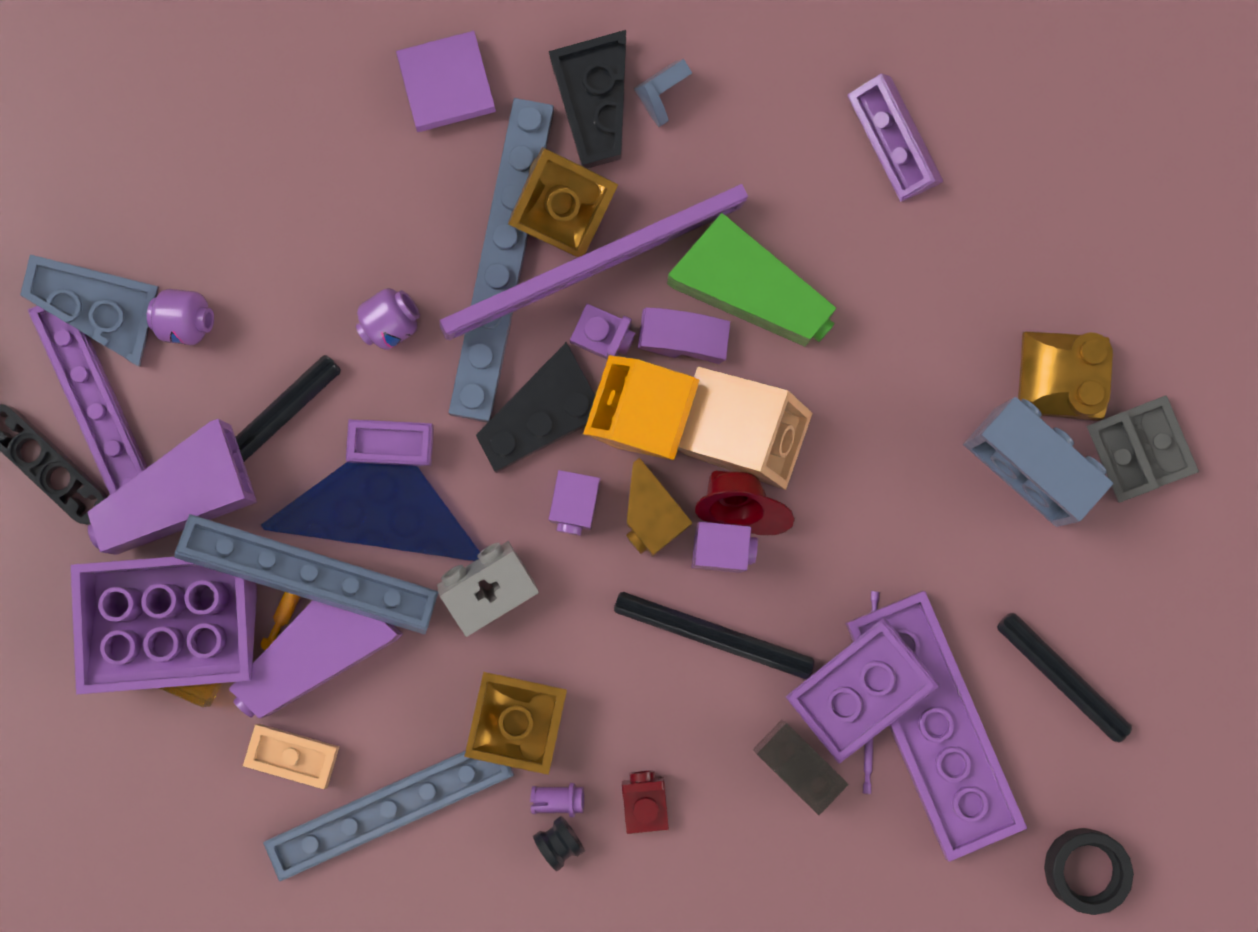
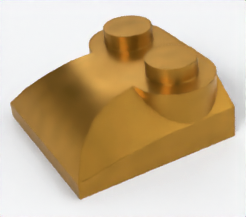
[508,147,618,257]
[1018,331,1113,421]
[464,672,567,775]

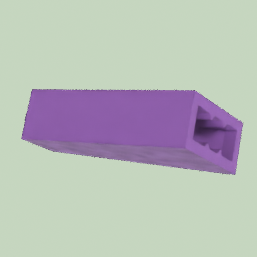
[87,419,257,555]
[229,600,403,718]

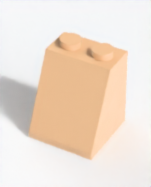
[677,367,813,490]

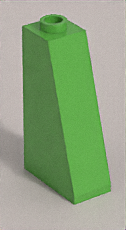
[667,213,837,347]

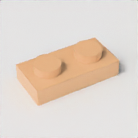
[243,724,340,789]

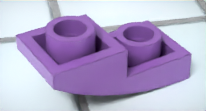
[638,307,731,364]

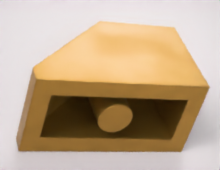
[626,457,692,557]

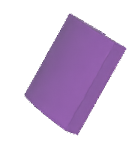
[396,31,496,132]

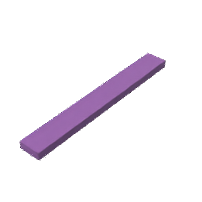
[440,184,748,341]

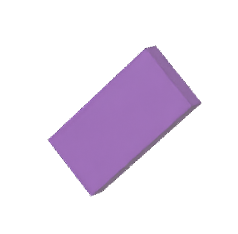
[346,419,434,466]

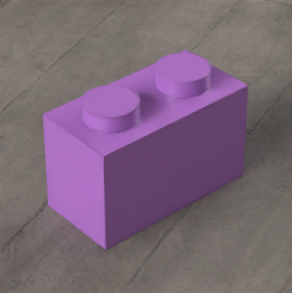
[692,522,758,573]

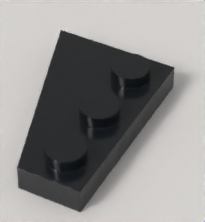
[548,30,626,169]
[476,342,595,473]

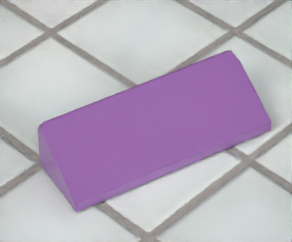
[847,73,943,202]

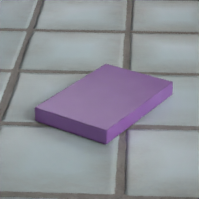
[786,617,940,764]

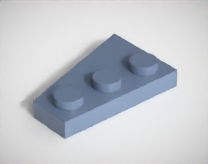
[20,254,159,367]

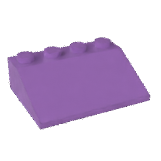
[71,557,257,695]

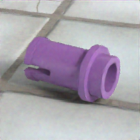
[530,783,584,817]

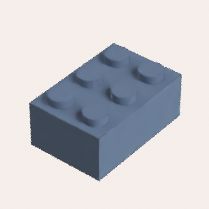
[963,397,1114,527]

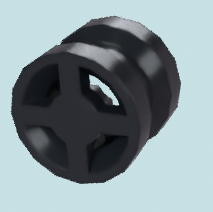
[533,816,585,872]

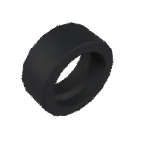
[1044,828,1134,915]

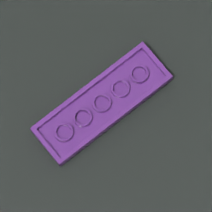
[845,591,1027,862]

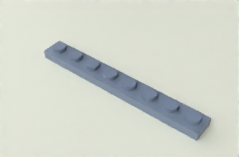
[448,98,554,423]

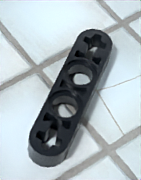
[0,404,108,525]

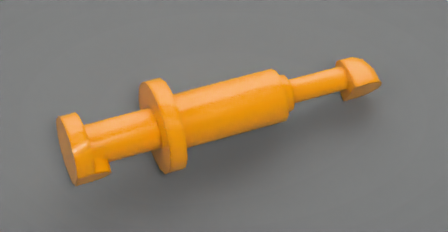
[261,592,300,650]

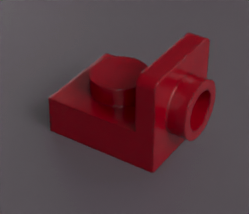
[622,770,669,834]

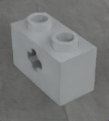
[437,541,539,637]

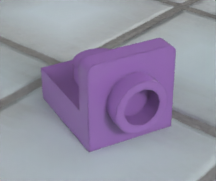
[570,303,636,359]

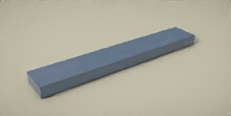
[174,514,439,635]
[263,750,515,882]

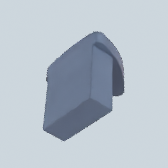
[634,59,692,127]

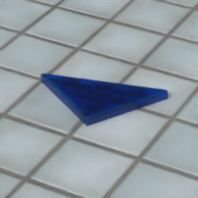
[261,462,481,561]

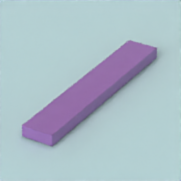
[28,306,148,495]

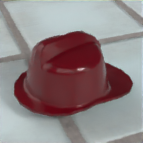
[695,470,795,536]

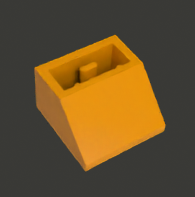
[583,355,700,460]

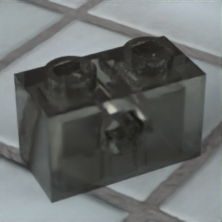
[753,720,849,815]

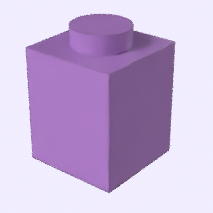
[549,470,600,536]

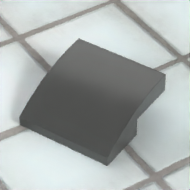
[1086,395,1199,503]

